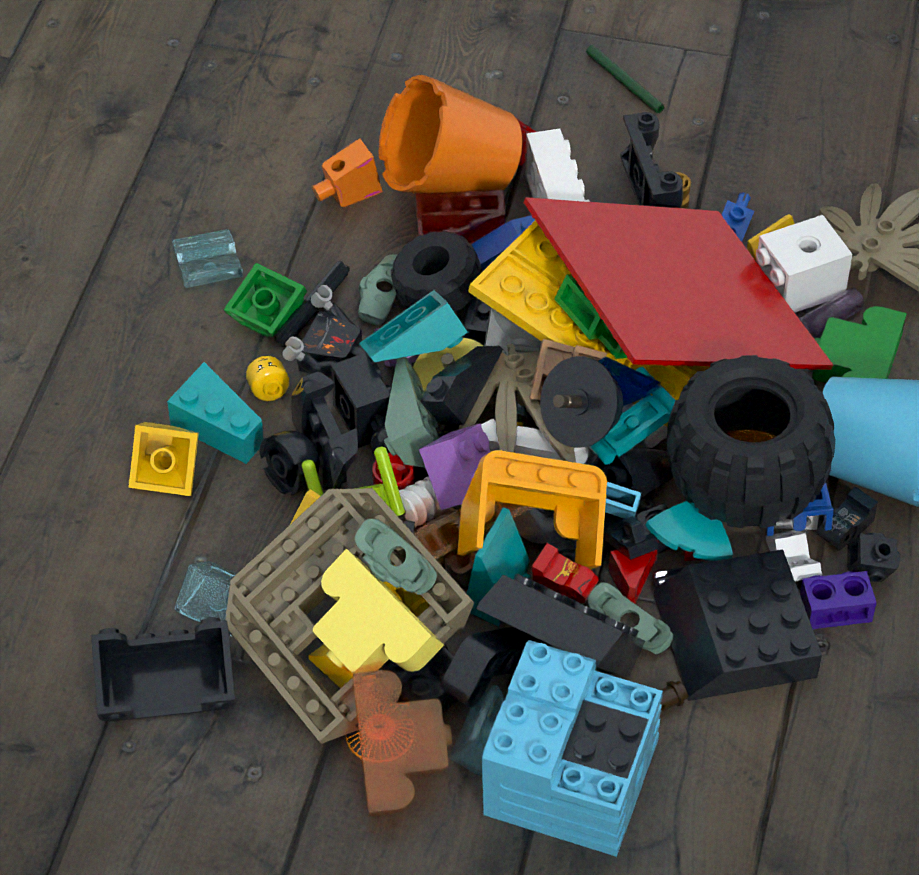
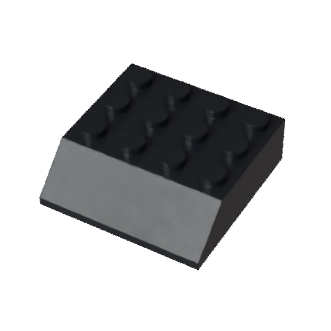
[654,549,822,701]
[476,573,645,677]

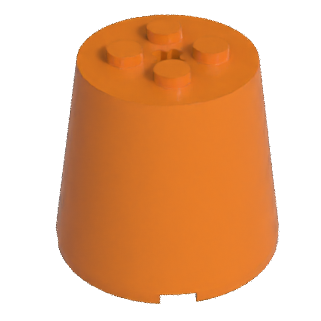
[379,75,522,196]

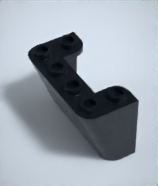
[91,617,236,722]

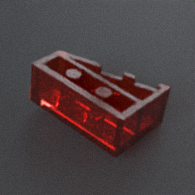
[416,190,506,244]

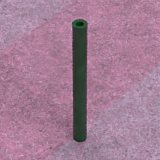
[586,45,665,114]

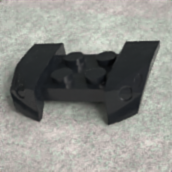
[291,372,358,492]

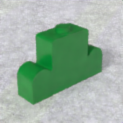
[812,306,907,383]

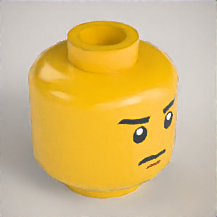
[246,356,289,401]

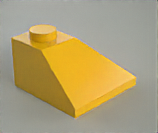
[128,422,199,496]

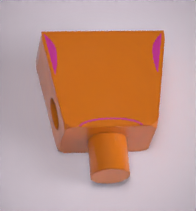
[312,139,383,207]

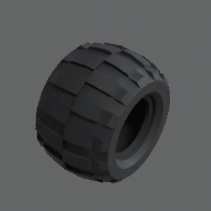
[667,355,836,529]

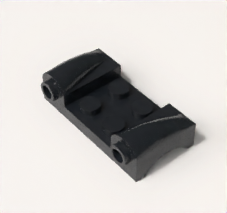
[620,112,683,208]

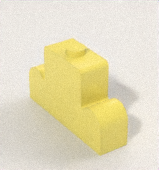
[313,549,444,681]

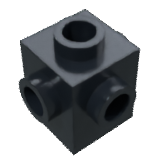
[847,533,900,582]

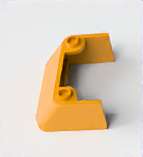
[457,450,607,570]

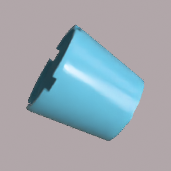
[823,377,919,507]

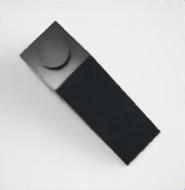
[420,346,503,425]

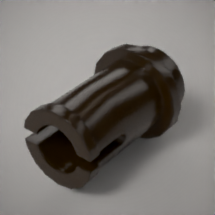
[660,681,688,712]

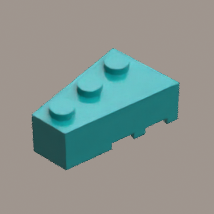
[167,362,264,464]

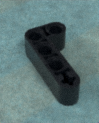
[441,627,548,707]

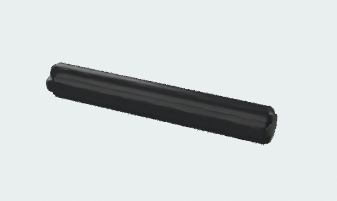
[275,261,350,347]

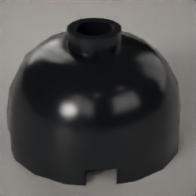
[259,430,320,495]

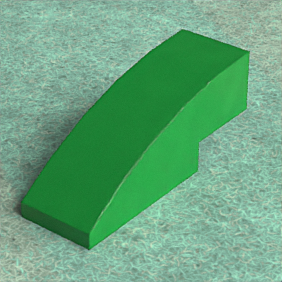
[554,274,627,359]

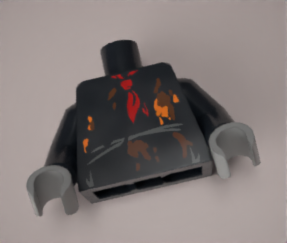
[283,285,373,377]

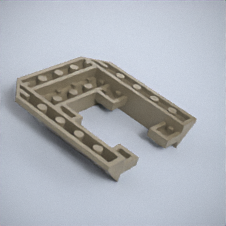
[225,488,474,743]

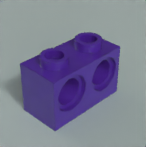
[800,571,877,629]

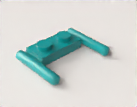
[589,367,676,465]

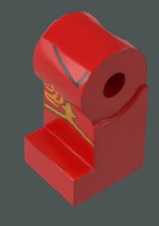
[532,543,599,603]

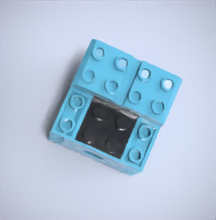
[482,640,663,857]

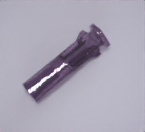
[799,288,864,337]

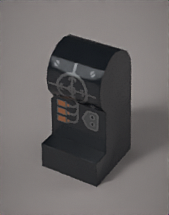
[818,486,878,550]

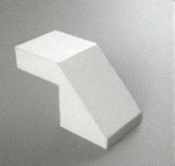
[766,530,822,581]

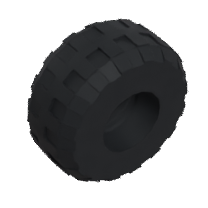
[391,231,482,312]

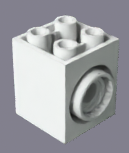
[756,215,853,313]

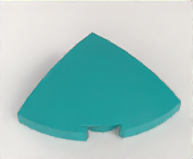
[645,501,734,561]

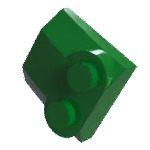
[224,263,307,337]

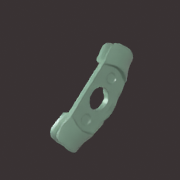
[358,254,397,326]
[355,518,437,595]
[587,582,673,654]

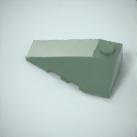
[384,357,439,468]

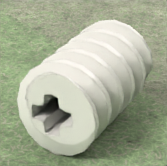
[398,476,453,527]

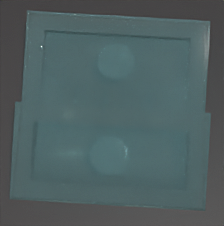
[172,229,243,288]

